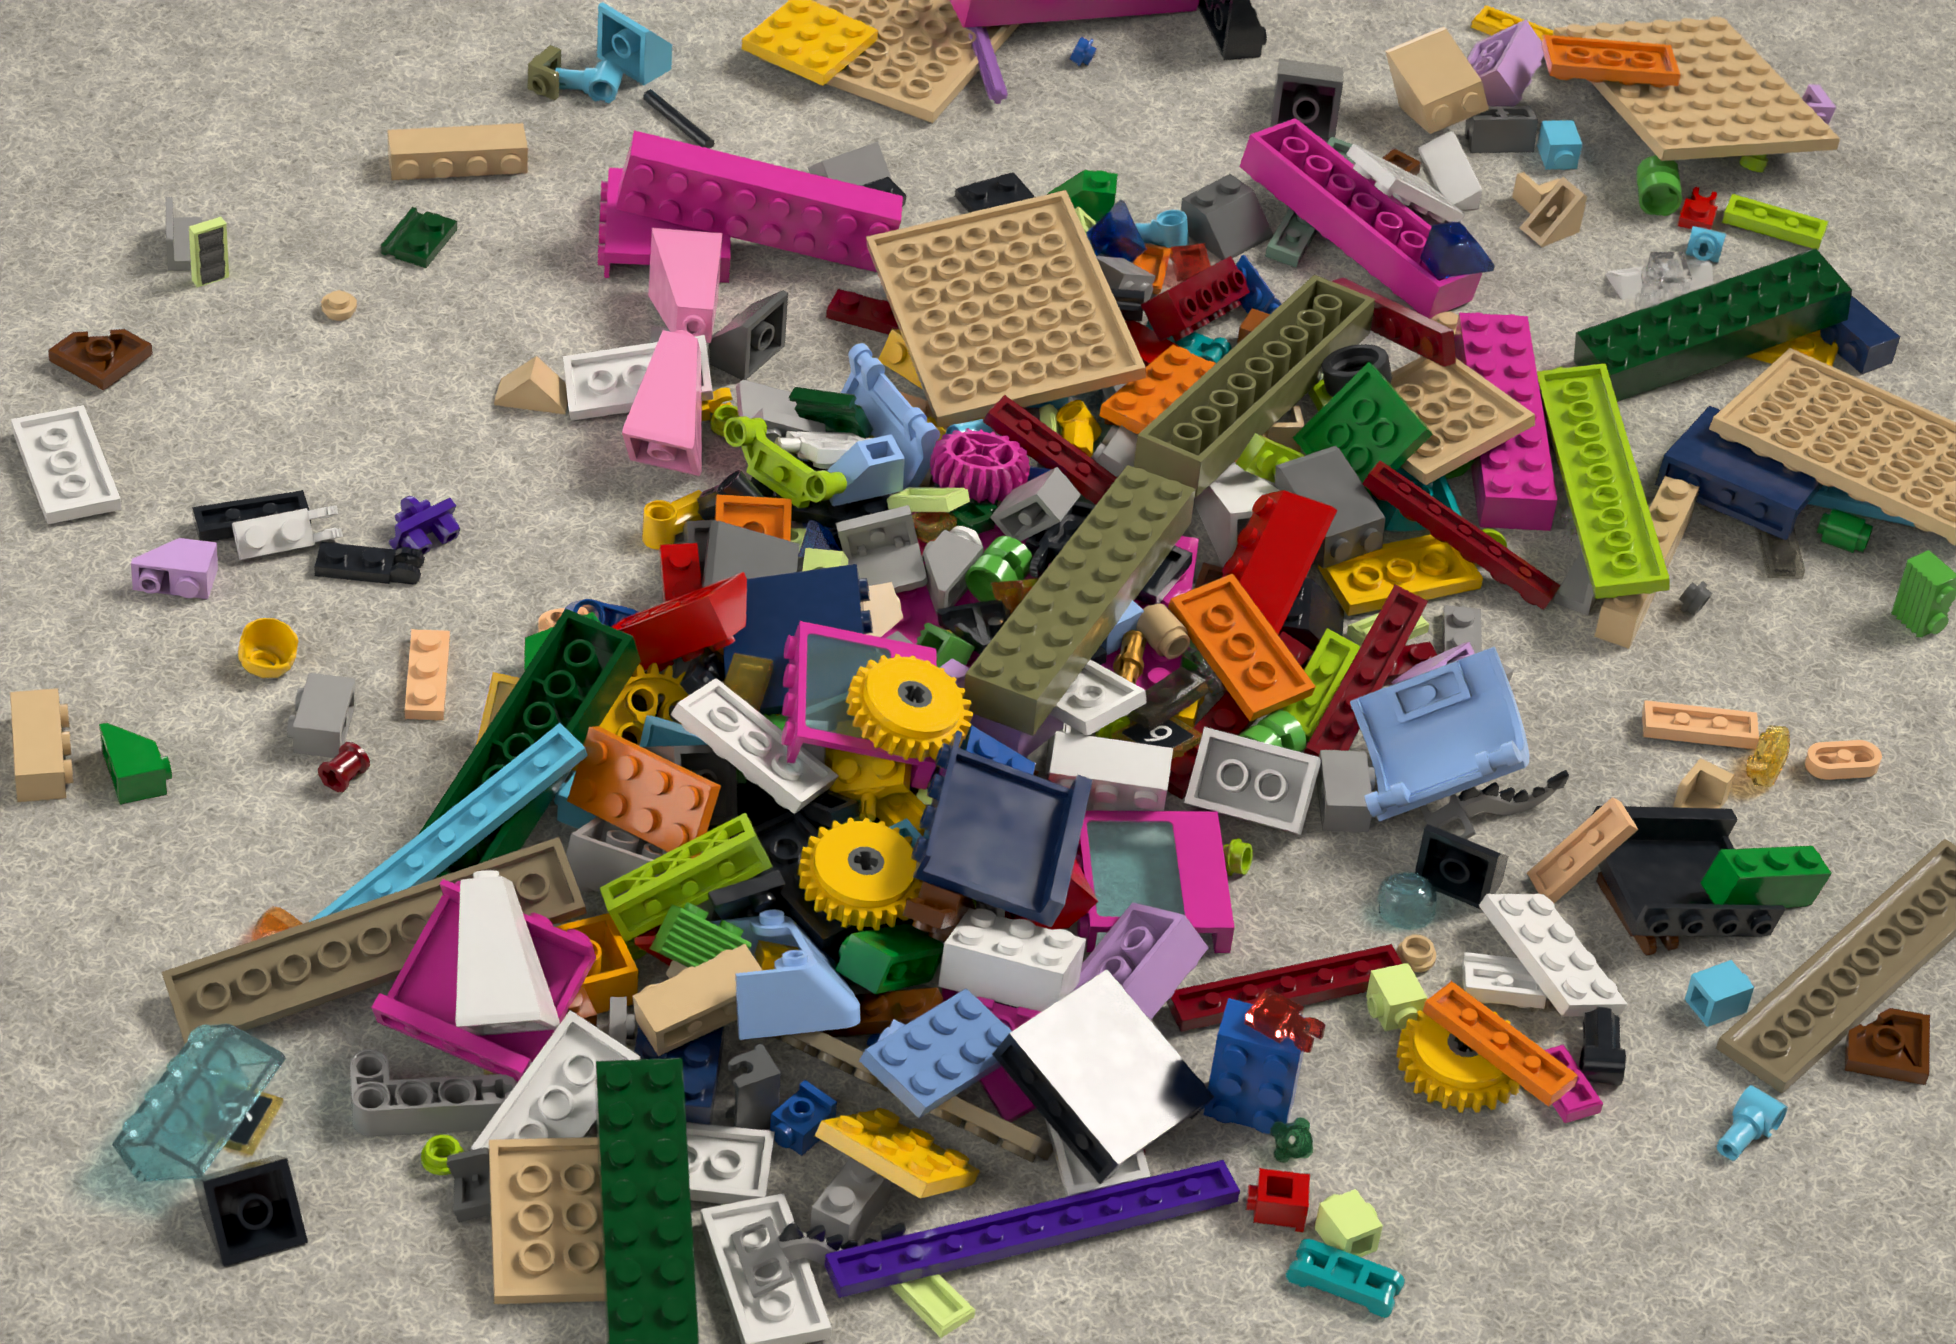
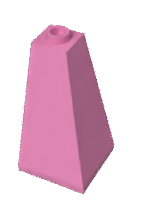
[648,228,722,343]
[622,330,702,476]

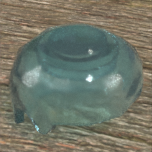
[1377,871,1437,930]

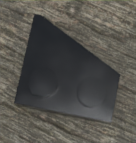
[937,597,1013,655]

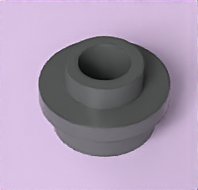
[1679,581,1712,616]

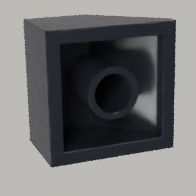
[1278,578,1344,651]
[1413,824,1509,910]
[193,1155,308,1267]

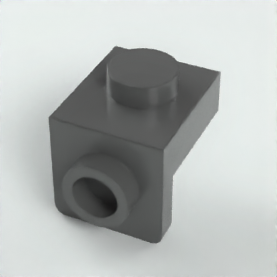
[447,1147,491,1222]

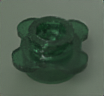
[1270,1117,1313,1163]

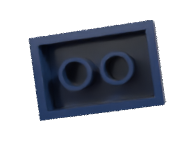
[634,1025,725,1125]

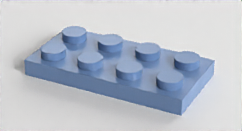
[859,989,1012,1118]

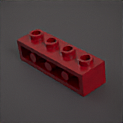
[1140,256,1250,342]

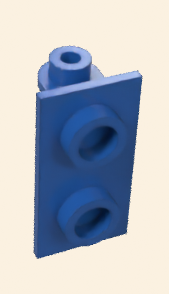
[1236,254,1281,314]

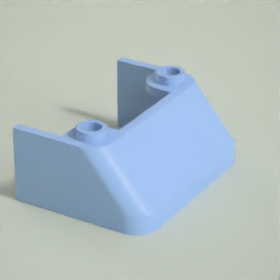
[709,910,860,1040]

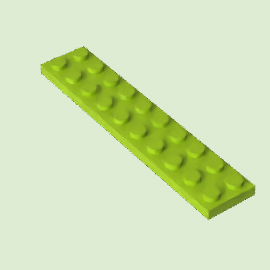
[1537,363,1670,599]

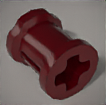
[318,742,370,792]

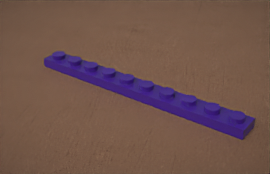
[824,1160,1240,1298]

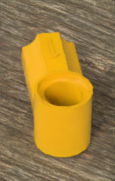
[1056,400,1102,458]
[642,490,704,550]

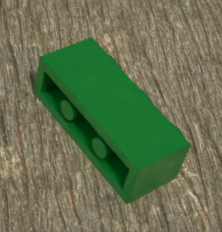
[1700,846,1832,908]
[836,923,944,994]

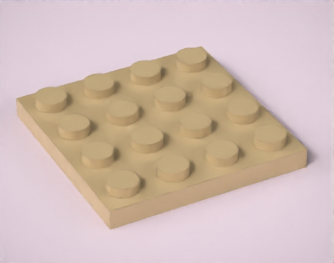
[1391,356,1535,485]
[488,1137,605,1304]

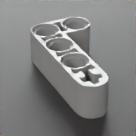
[350,1049,517,1137]

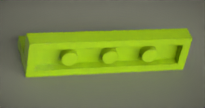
[600,813,772,942]

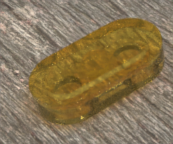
[1746,725,1790,787]

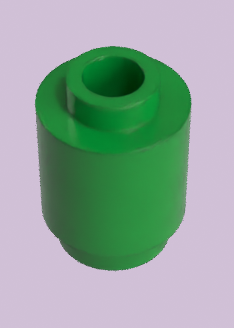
[1816,508,1873,553]

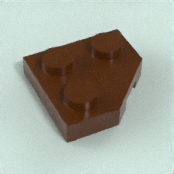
[48,329,153,391]
[1844,1008,1930,1085]

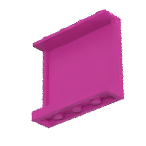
[598,167,731,283]
[371,879,596,1083]

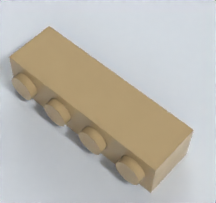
[387,123,528,180]

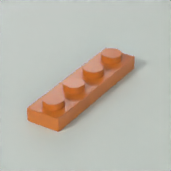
[1423,981,1578,1107]

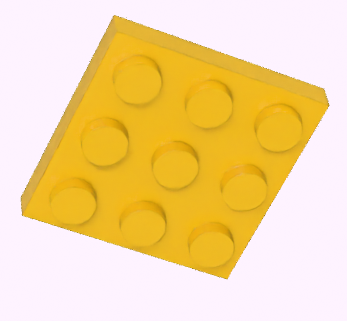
[742,0,878,86]
[815,1108,980,1199]

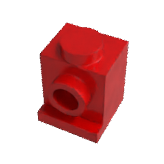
[1246,1168,1310,1232]

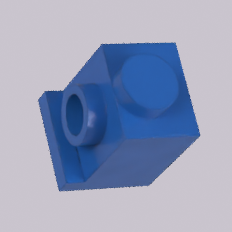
[770,1080,837,1156]

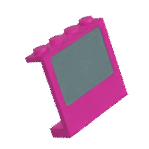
[781,621,937,790]
[1075,810,1235,953]

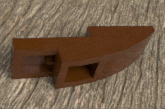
[902,882,976,942]

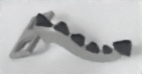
[1419,770,1569,839]
[731,1216,906,1299]

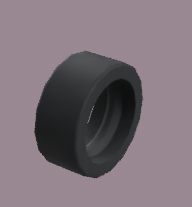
[1321,344,1392,397]

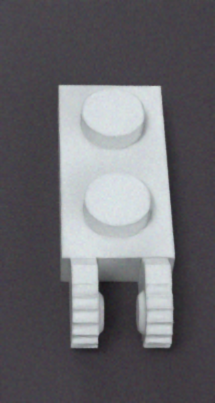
[232,505,343,560]

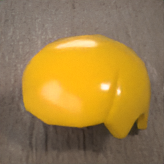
[238,618,299,678]

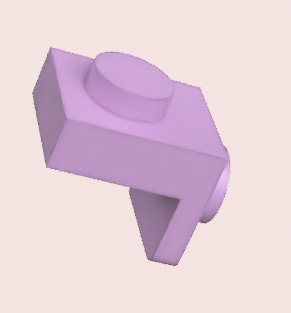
[1802,84,1836,124]

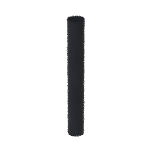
[643,89,715,149]

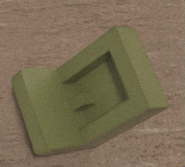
[528,45,561,100]

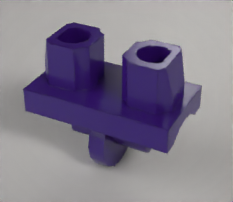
[389,495,461,554]

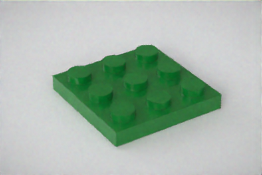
[1292,362,1433,495]

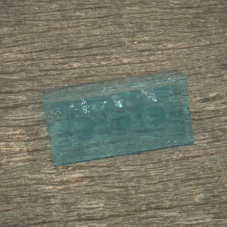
[112,1024,286,1182]

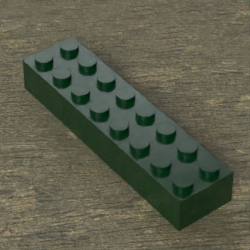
[1573,248,1852,402]
[418,608,641,880]
[595,1058,699,1344]

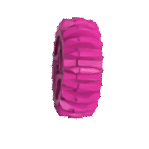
[930,428,1030,504]

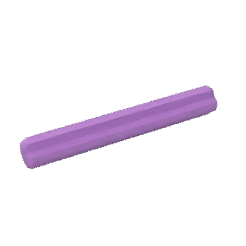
[966,26,1008,104]

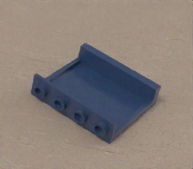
[1655,405,1823,540]
[723,564,876,715]
[911,730,1093,927]

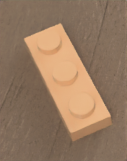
[405,629,450,720]
[1642,700,1759,750]
[1527,797,1638,904]

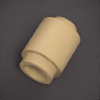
[1136,604,1190,659]

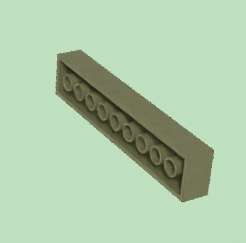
[1134,275,1375,498]
[963,465,1195,736]

